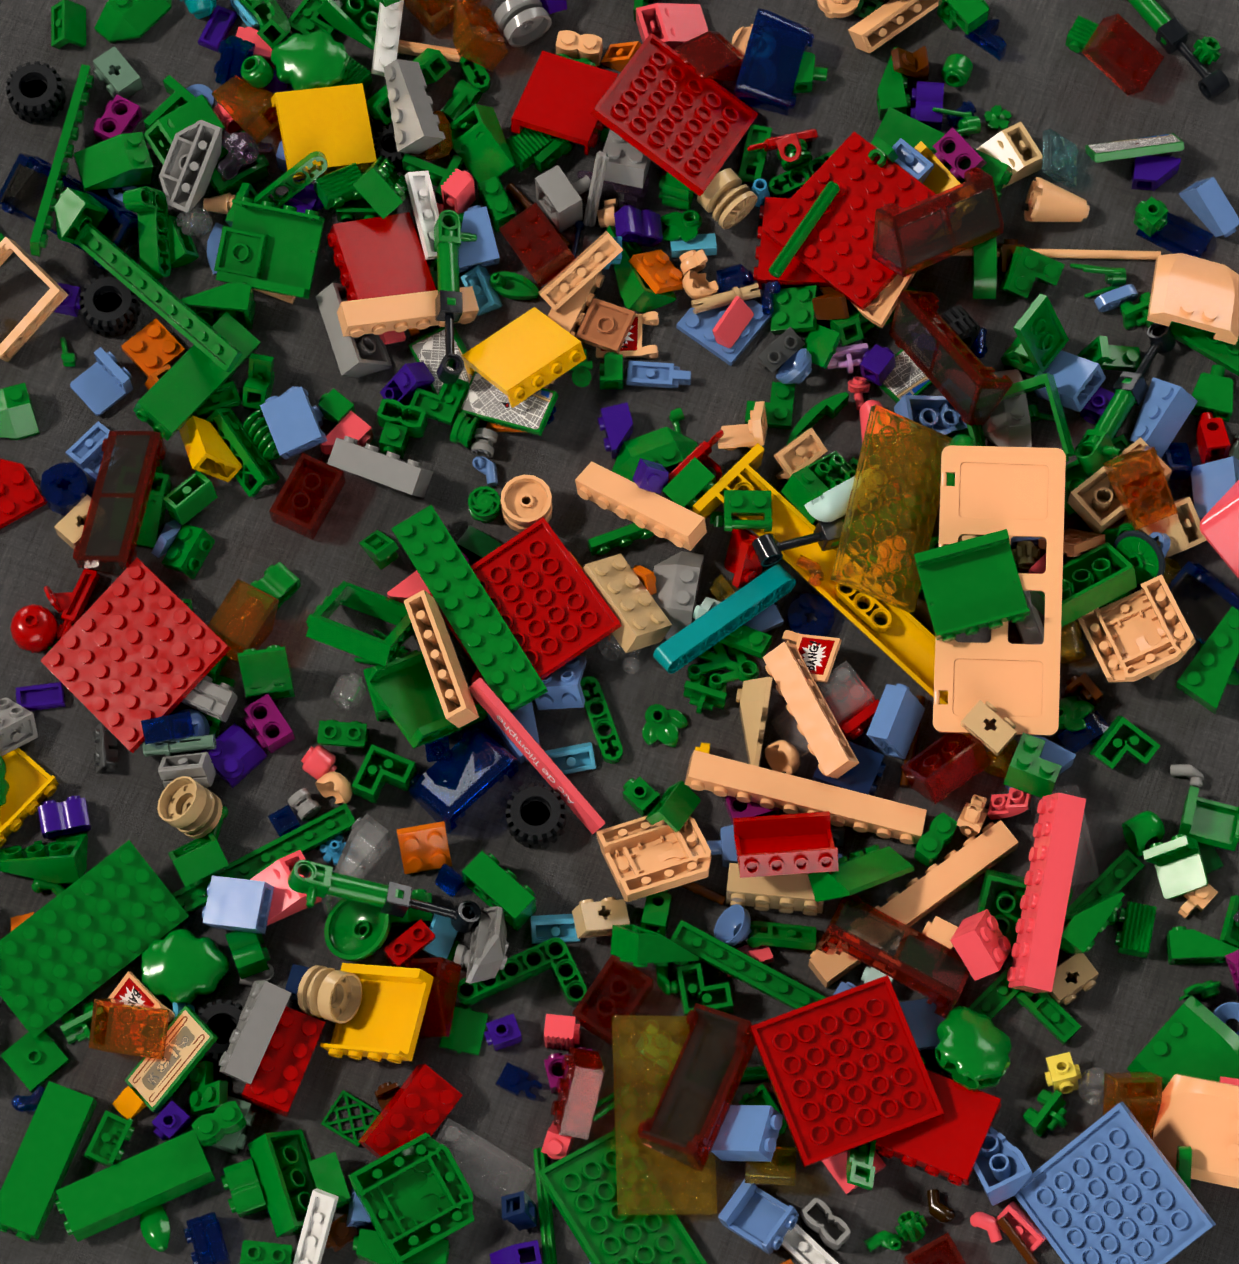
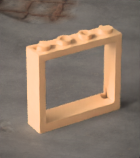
[0,237,68,362]

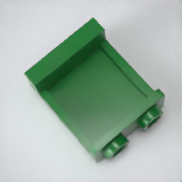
[1178,786,1239,851]

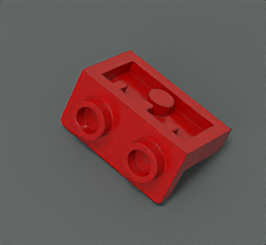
[383,919,436,967]

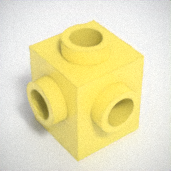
[1044,1052,1082,1094]

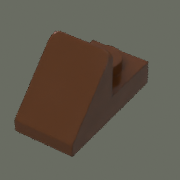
[891,46,929,81]
[812,286,850,320]

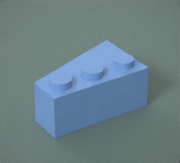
[1130,377,1198,458]

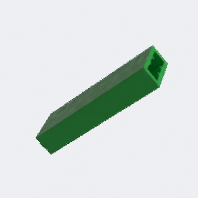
[872,107,1012,209]
[133,311,261,441]
[0,1081,97,1241]
[55,1129,216,1242]

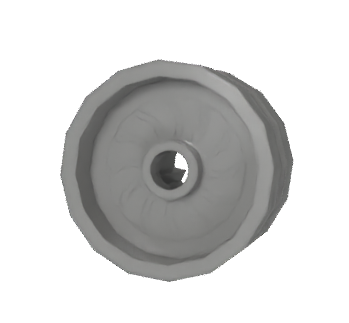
[494,0,552,47]

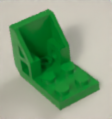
[1001,293,1069,376]

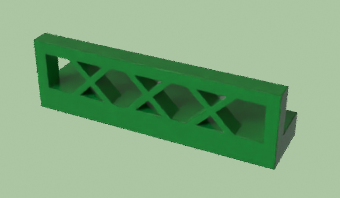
[206,408,280,498]

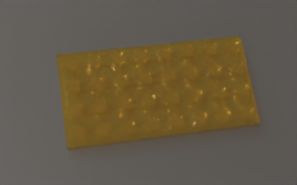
[831,405,953,613]
[612,1015,717,1215]

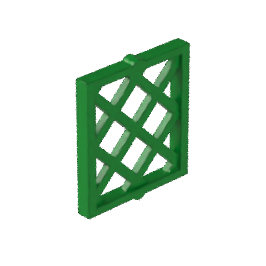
[321,1090,380,1148]

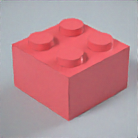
[950,909,1012,981]

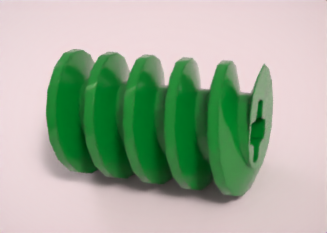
[243,410,281,461]

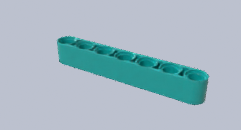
[653,564,796,674]

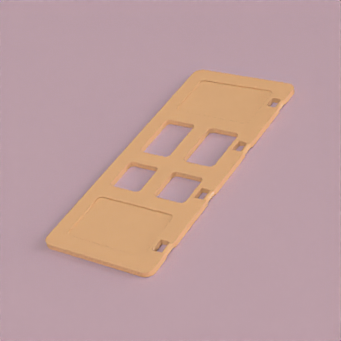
[933,445,1066,736]

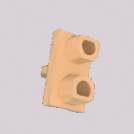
[957,794,988,837]

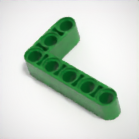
[456,937,588,1008]

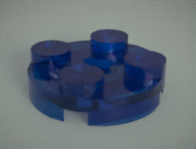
[787,593,835,637]

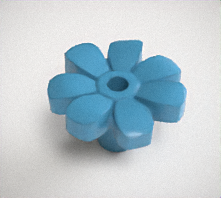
[320,835,351,865]

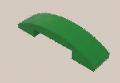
[786,392,849,446]
[846,1140,876,1190]

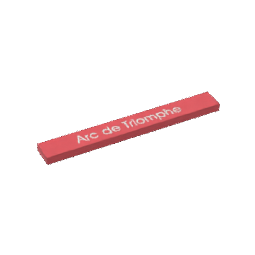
[469,678,606,835]

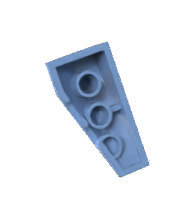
[894,395,981,439]
[973,1126,1033,1206]

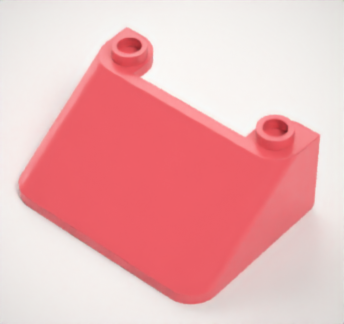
[1200,480,1239,579]

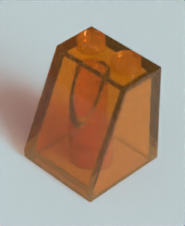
[208,579,279,662]

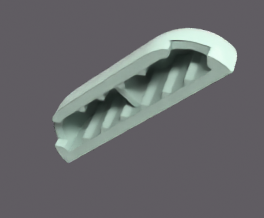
[804,465,882,522]

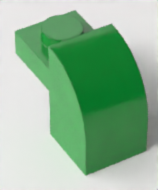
[242,353,275,410]

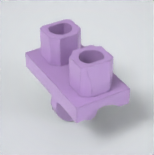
[827,340,868,374]

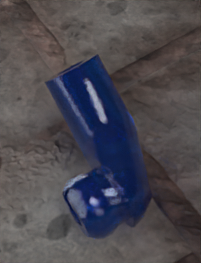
[762,281,780,315]
[11,1085,45,1112]

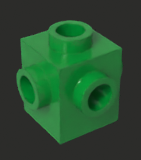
[1133,196,1169,237]

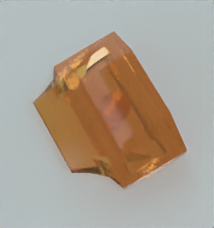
[425,111,453,161]

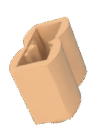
[555,30,603,67]

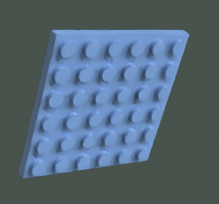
[1015,1101,1216,1264]

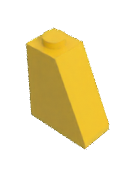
[179,415,242,483]

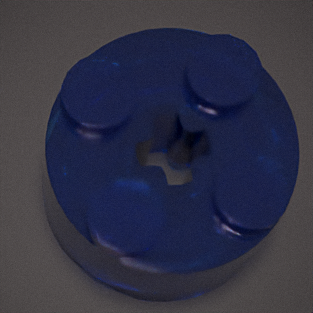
[41,462,91,516]

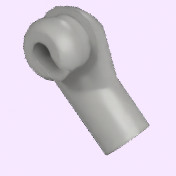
[1170,764,1204,788]

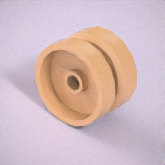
[500,474,553,533]

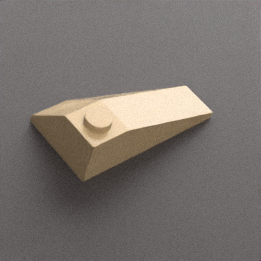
[736,677,773,767]

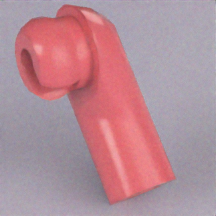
[970,1212,1003,1243]

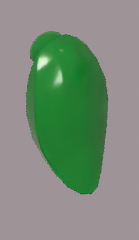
[490,271,540,300]
[140,1205,171,1252]

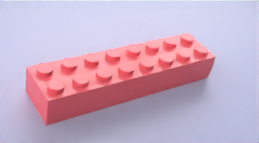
[1007,793,1086,993]

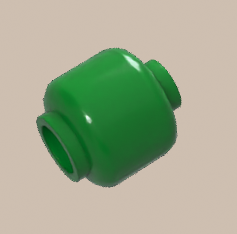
[941,53,973,87]
[240,55,274,89]

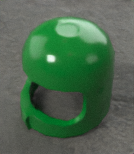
[1122,810,1165,857]

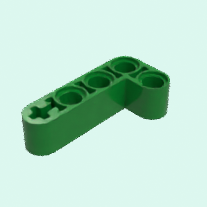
[123,186,171,279]

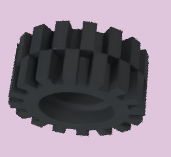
[373,125,411,169]

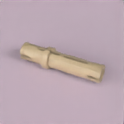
[691,283,761,314]

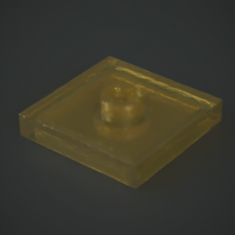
[745,1146,796,1186]

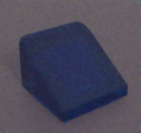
[435,864,464,897]

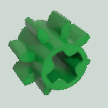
[1193,36,1221,65]
[895,1211,928,1242]

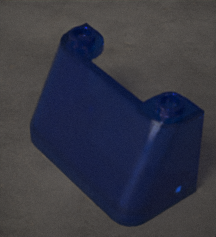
[735,8,815,116]
[409,727,519,834]

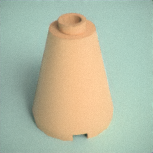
[1024,177,1090,222]

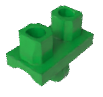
[1120,292,1154,330]
[569,349,593,387]
[683,673,727,715]
[60,1002,109,1044]
[1023,1089,1067,1138]

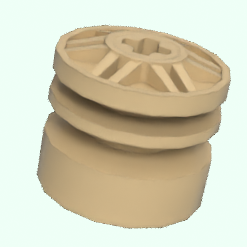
[697,168,758,229]
[157,776,223,839]
[297,965,362,1023]

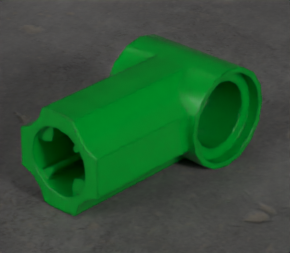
[440,79,482,124]

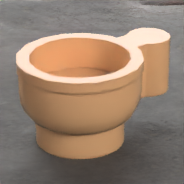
[597,198,618,228]
[679,249,708,276]

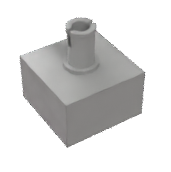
[535,165,591,232]

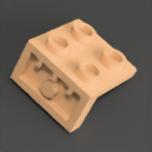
[718,401,768,450]
[773,428,828,480]

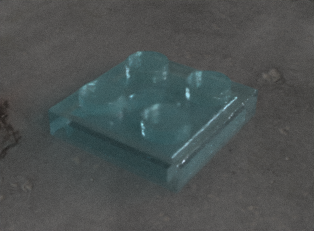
[1042,129,1078,188]

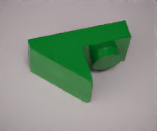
[359,530,399,570]

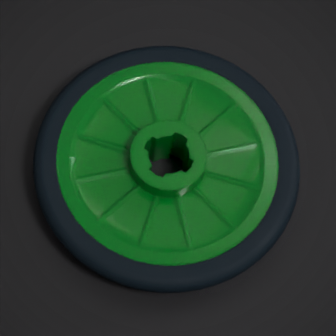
[1113,530,1165,589]

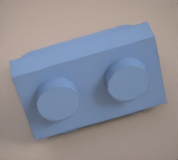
[70,347,133,416]
[535,656,587,710]

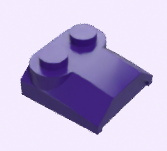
[200,723,267,788]

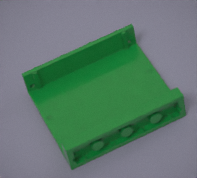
[216,196,325,299]
[914,529,1030,642]
[366,650,488,749]

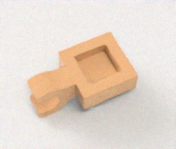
[1178,883,1218,918]

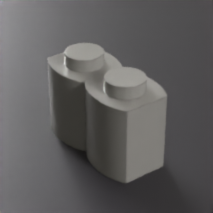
[801,1198,851,1251]

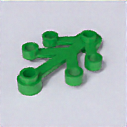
[687,642,759,690]

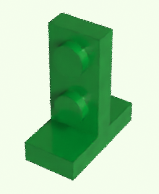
[144,75,196,130]
[402,153,464,204]
[1077,336,1141,372]

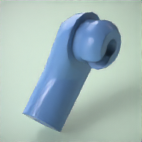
[472,456,499,487]

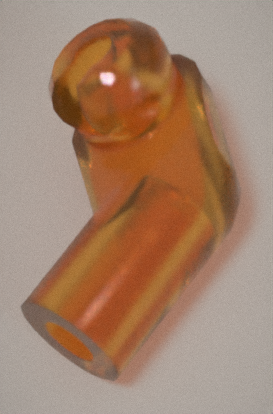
[796,555,824,587]

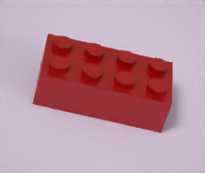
[241,1006,325,1117]
[358,1064,463,1159]

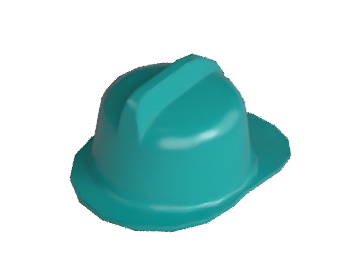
[180,0,217,19]

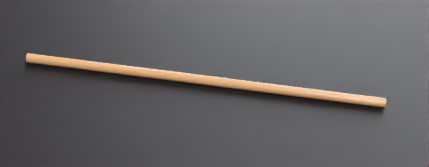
[927,246,1161,260]

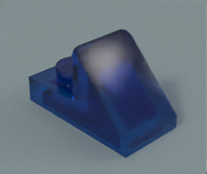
[964,19,1007,61]
[1164,443,1193,479]

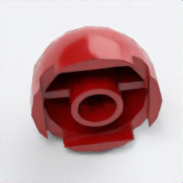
[10,604,58,653]

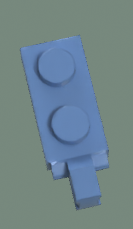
[626,361,691,388]

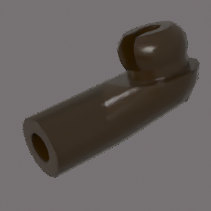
[927,1189,955,1223]

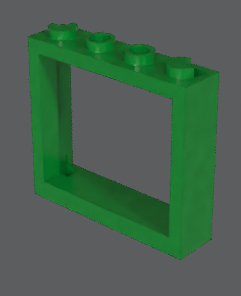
[960,373,1075,462]
[306,581,414,666]

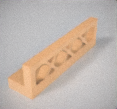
[538,231,623,311]

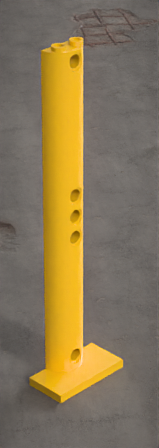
[692,443,948,705]

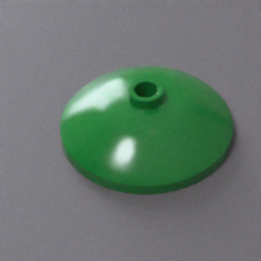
[324,898,391,961]

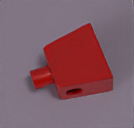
[1196,412,1231,464]

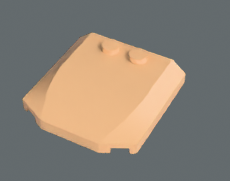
[1147,253,1239,345]
[1077,574,1196,682]
[596,815,712,902]
[1153,1074,1239,1189]

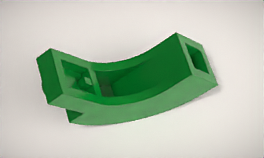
[240,0,291,49]
[970,225,997,299]

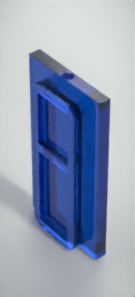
[1136,212,1214,258]

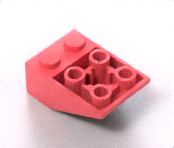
[636,3,712,52]
[250,850,322,926]

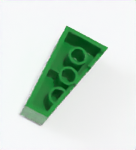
[1176,606,1239,714]

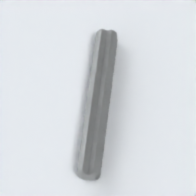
[583,151,609,227]

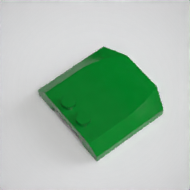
[1127,995,1239,1097]
[348,1133,474,1264]

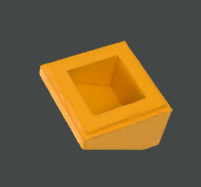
[112,1086,147,1120]

